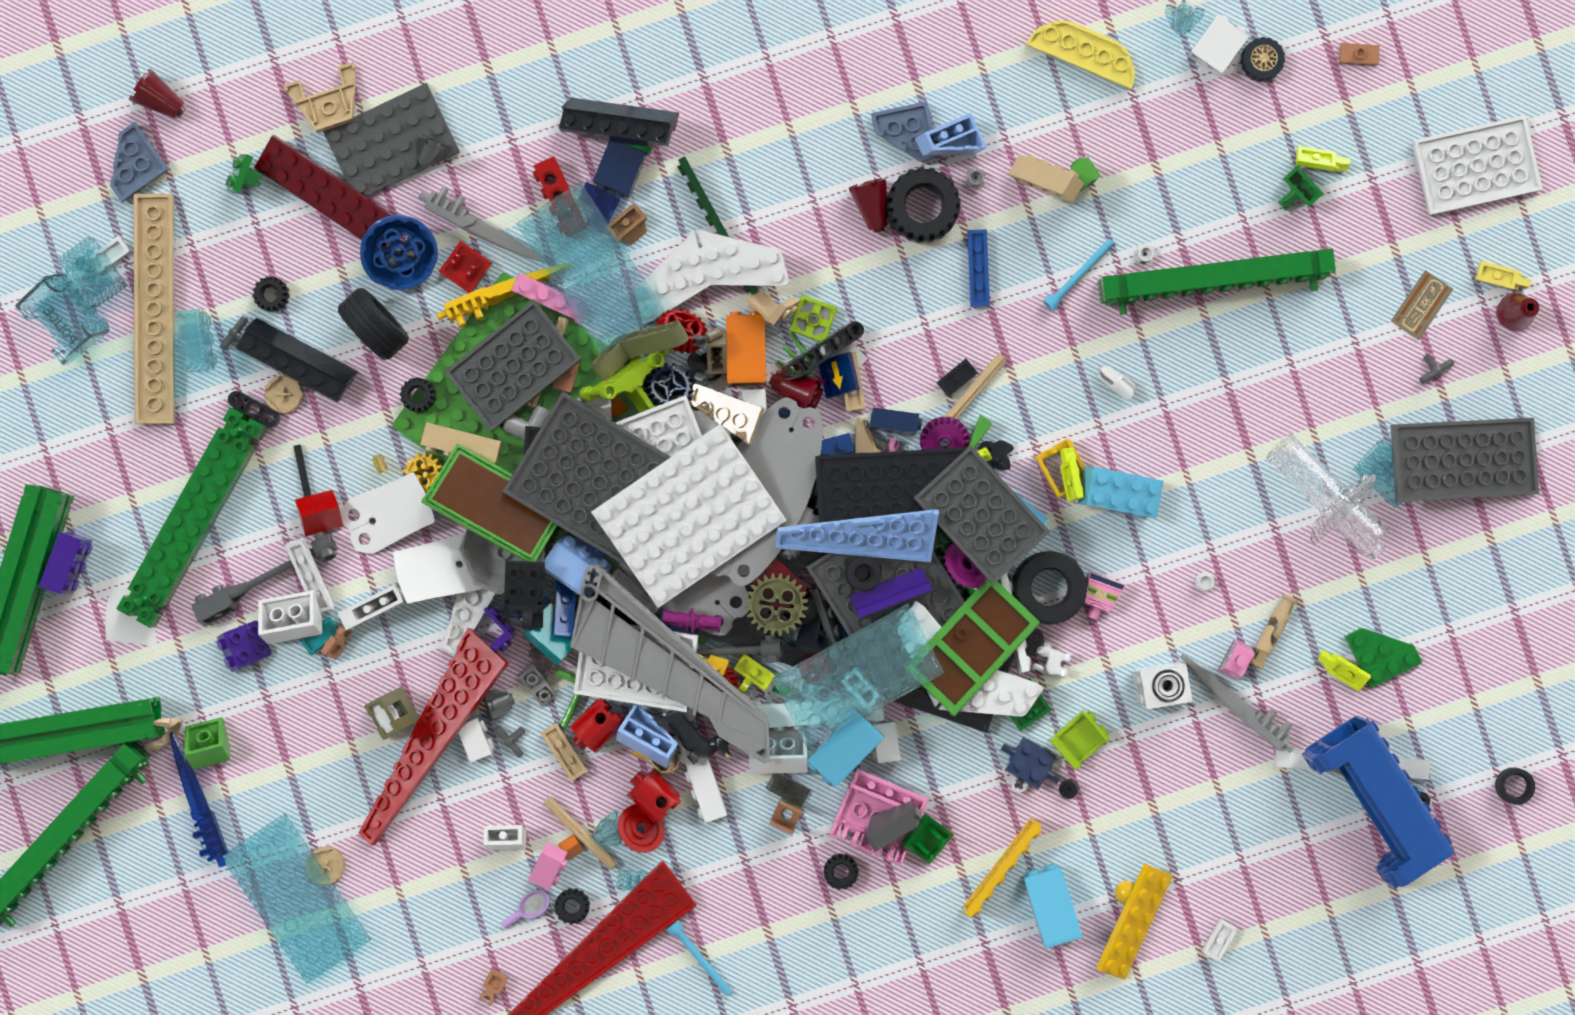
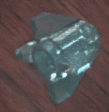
[1165,0,1205,35]
[593,811,622,846]

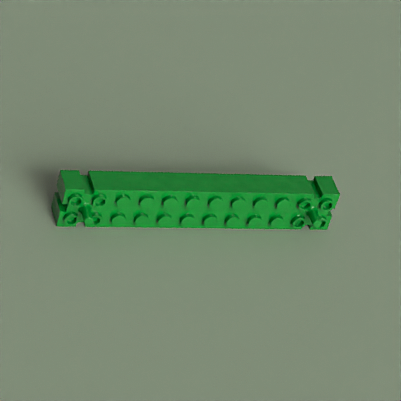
[1097,248,1336,315]
[116,407,268,628]
[0,741,152,928]

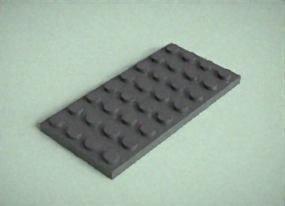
[1390,418,1539,502]

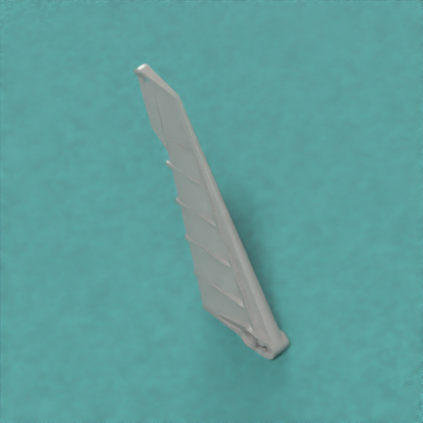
[570,563,771,763]

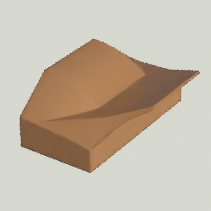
[605,203,647,245]

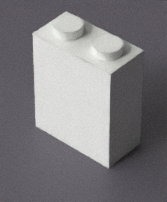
[1188,14,1249,77]

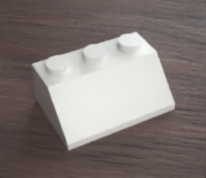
[258,590,322,644]
[749,728,807,774]

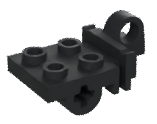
[503,560,545,630]

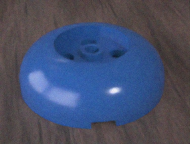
[360,215,438,290]

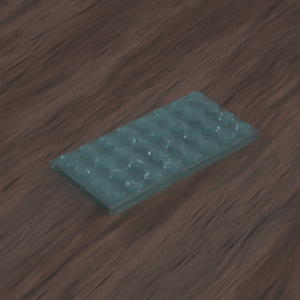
[516,182,665,353]
[772,604,945,747]
[221,813,371,984]

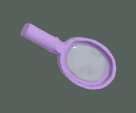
[501,890,550,929]

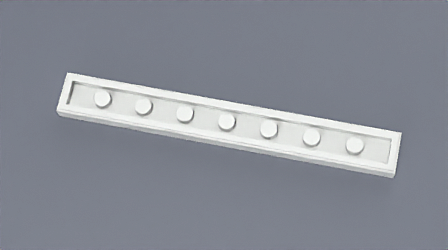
[1274,748,1430,780]

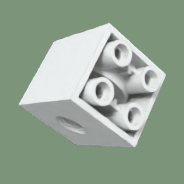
[1132,661,1193,709]

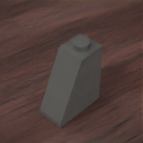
[866,801,921,852]

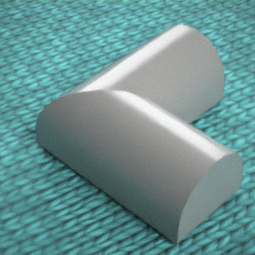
[502,404,551,441]

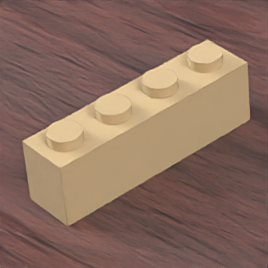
[1008,154,1084,203]
[420,422,503,464]

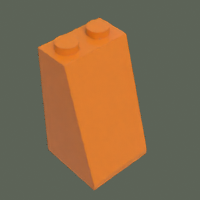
[726,311,766,386]

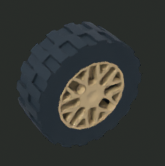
[1240,37,1285,82]

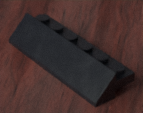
[559,97,679,147]
[236,318,358,403]

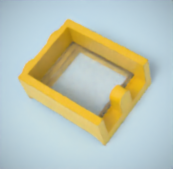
[1033,439,1084,499]

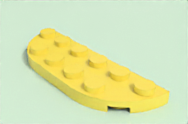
[1026,21,1135,90]

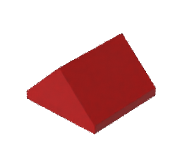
[295,490,343,537]

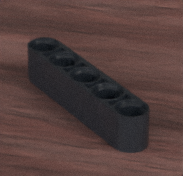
[781,321,864,380]

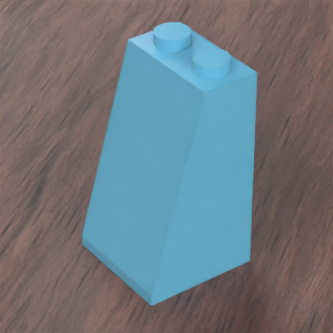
[807,708,885,787]
[1022,864,1083,949]

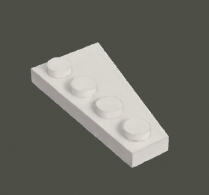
[442,588,496,655]

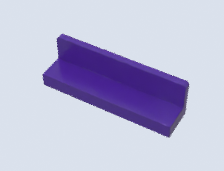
[850,568,932,618]

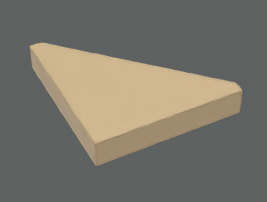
[854,417,881,453]

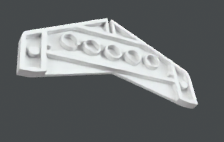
[635,230,790,324]
[897,601,1044,716]

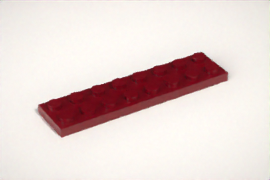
[254,135,393,248]

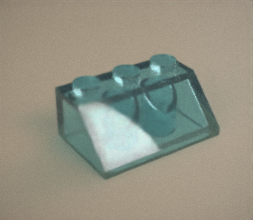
[1352,440,1402,508]

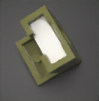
[364,687,419,740]

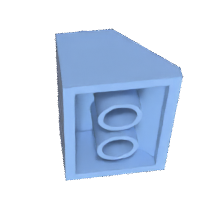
[543,532,613,596]

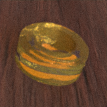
[372,453,388,473]

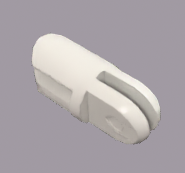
[1098,365,1137,400]

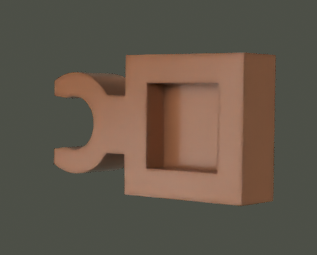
[320,626,353,660]
[479,968,508,1006]

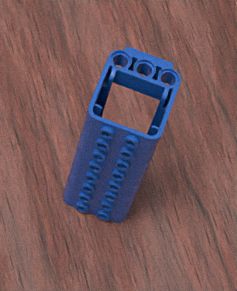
[1301,716,1454,889]

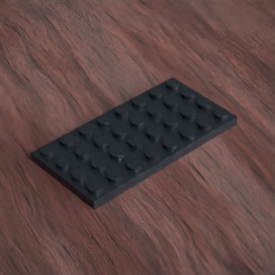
[815,447,968,527]

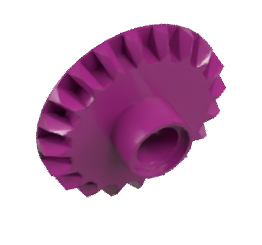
[920,416,970,450]
[944,543,987,589]

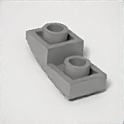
[518,663,558,707]

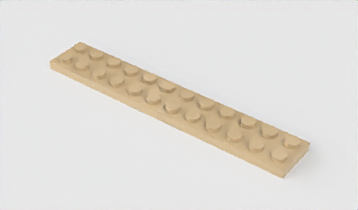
[134,193,175,424]

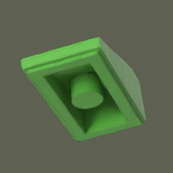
[968,414,992,448]

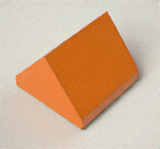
[611,393,628,419]
[558,834,585,860]

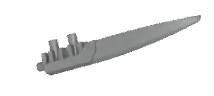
[418,186,548,263]
[1181,653,1295,753]

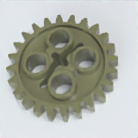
[745,573,808,636]

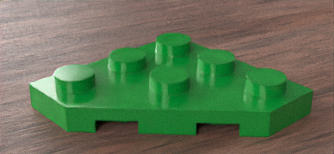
[1344,628,1422,688]

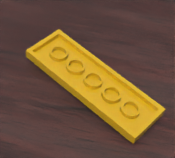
[962,817,1042,918]
[1096,863,1173,980]

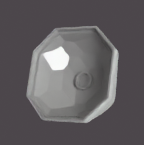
[458,528,545,595]

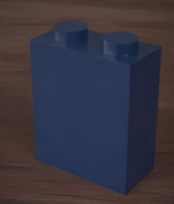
[593,141,647,199]
[869,407,922,435]

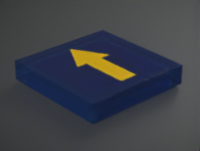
[819,352,860,399]

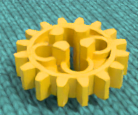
[402,452,443,492]

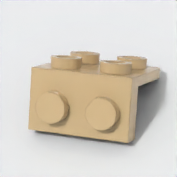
[746,291,800,325]

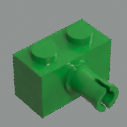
[1278,166,1324,211]

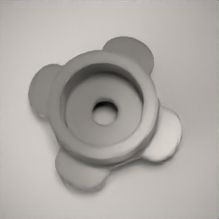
[966,168,986,188]

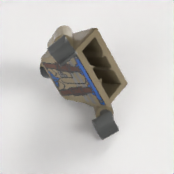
[692,328,727,386]

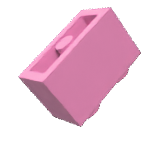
[528,842,568,891]

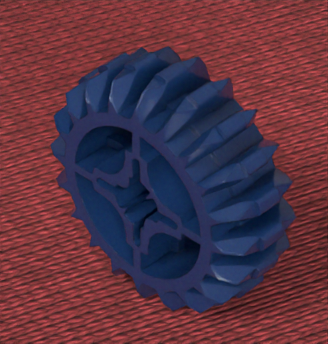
[643,362,694,407]

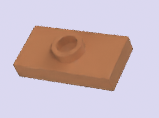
[1339,43,1380,66]
[553,355,582,393]

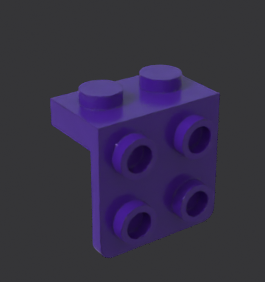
[483,607,515,652]
[216,621,272,672]

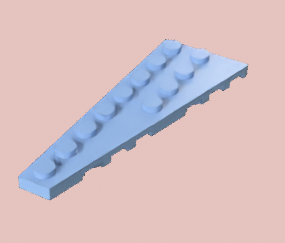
[776,510,939,562]

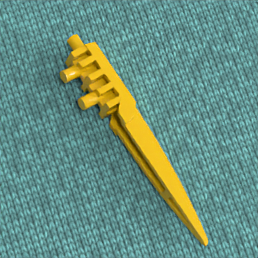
[436,263,572,328]

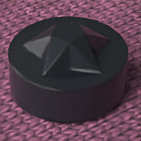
[1059,779,1079,799]

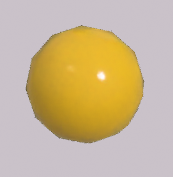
[1115,880,1135,905]

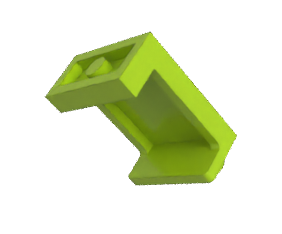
[1048,710,1110,770]

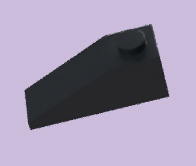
[795,614,827,659]

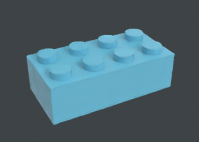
[1078,466,1164,519]

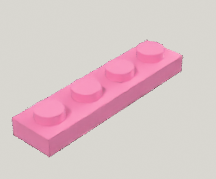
[511,273,589,322]

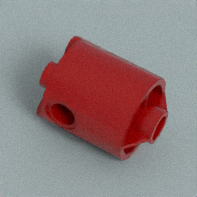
[570,698,625,753]
[627,768,681,823]

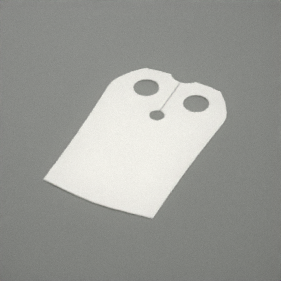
[340,472,435,554]
[393,533,482,604]
[105,586,158,647]

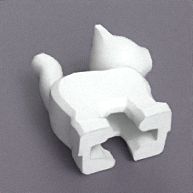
[1031,641,1071,677]

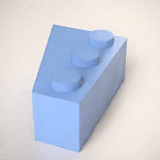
[915,113,987,156]
[616,704,678,768]

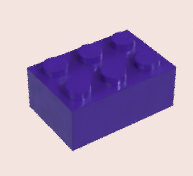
[39,532,93,595]

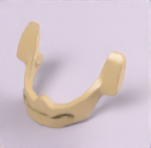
[145,717,184,751]

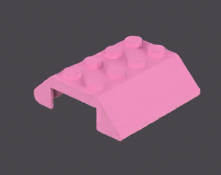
[829,769,929,866]

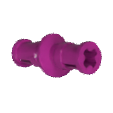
[662,608,722,633]

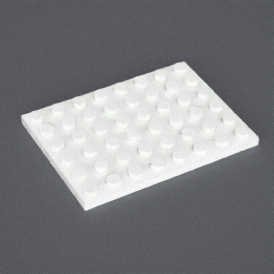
[591,423,786,608]

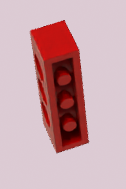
[532,156,588,237]

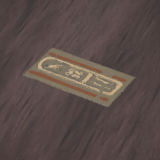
[1391,270,1453,340]

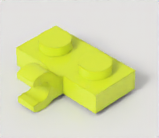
[733,654,776,693]

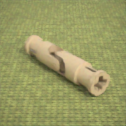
[1250,594,1298,669]

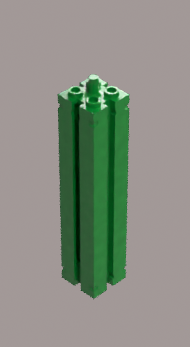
[0,484,74,676]
[0,696,166,764]

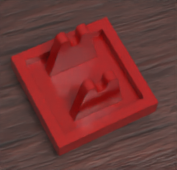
[438,241,493,293]

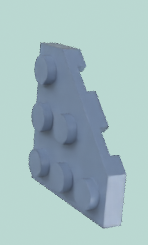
[871,101,939,162]
[110,122,170,202]

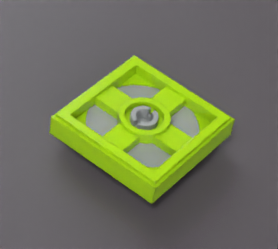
[789,295,838,342]

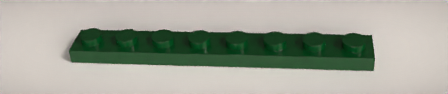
[677,156,759,295]

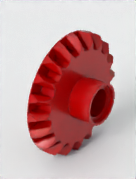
[617,804,665,853]

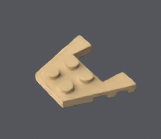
[283,62,356,133]

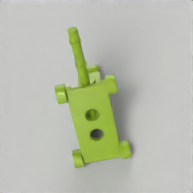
[579,348,672,413]

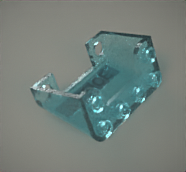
[15,273,110,365]

